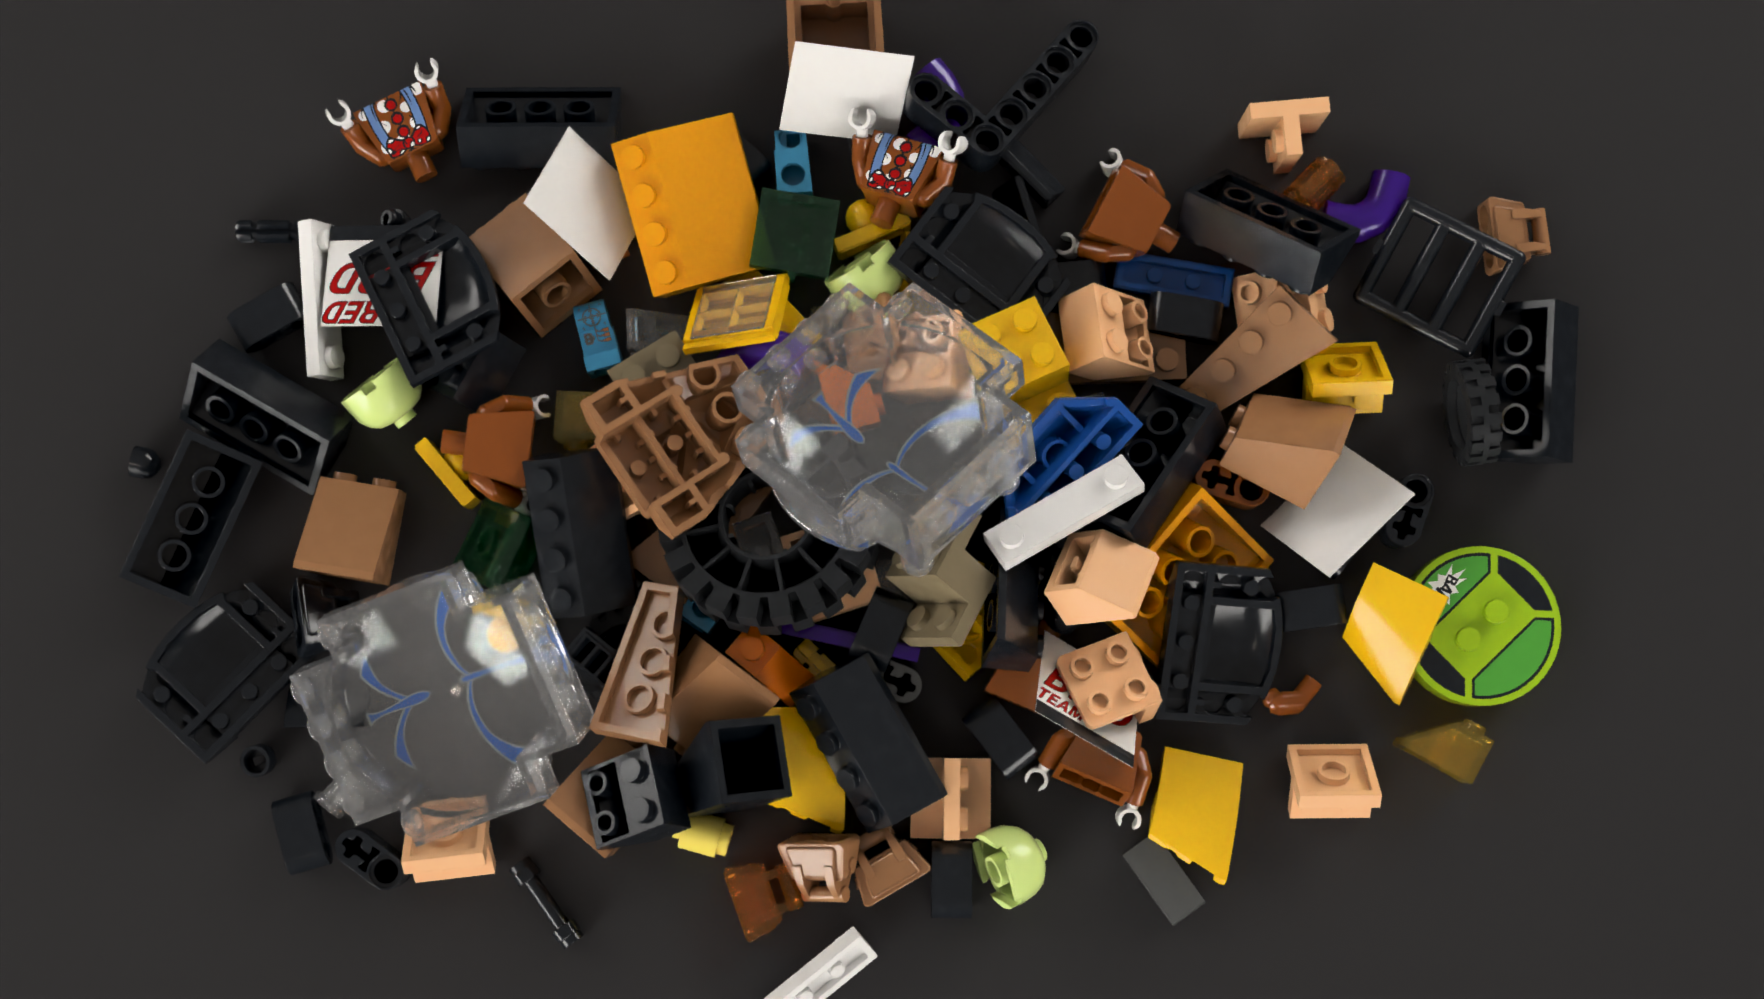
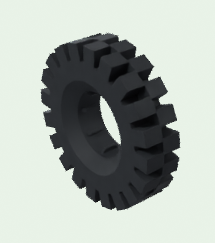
[658,413,882,635]

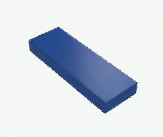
[1112,254,1235,309]

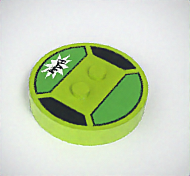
[1410,546,1561,706]

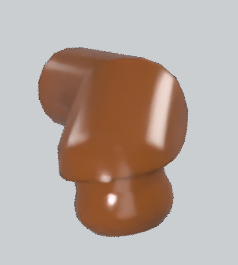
[1262,674,1322,716]

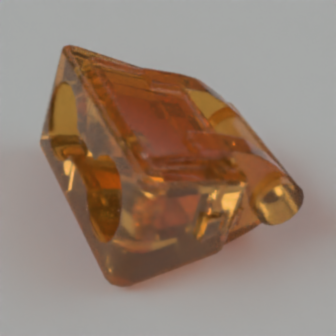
[1282,155,1346,210]
[723,862,804,942]

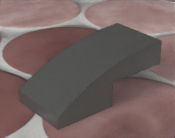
[1122,837,1206,926]

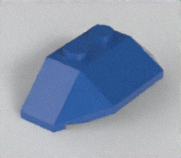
[1001,397,1144,519]

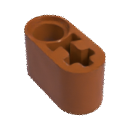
[1191,459,1270,510]

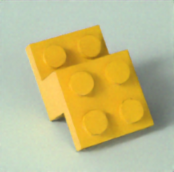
[962,296,1076,447]

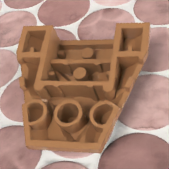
[580,354,783,540]

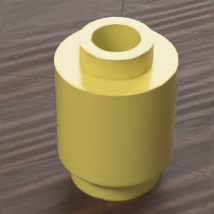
[672,815,734,858]

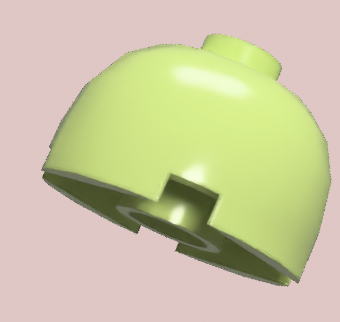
[824,239,903,311]
[341,357,422,429]
[972,825,1047,909]

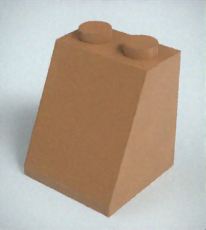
[469,193,603,338]
[1219,393,1356,510]
[293,471,407,586]
[668,634,780,756]
[543,736,644,858]

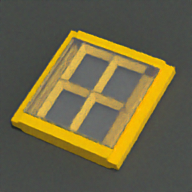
[682,273,790,355]

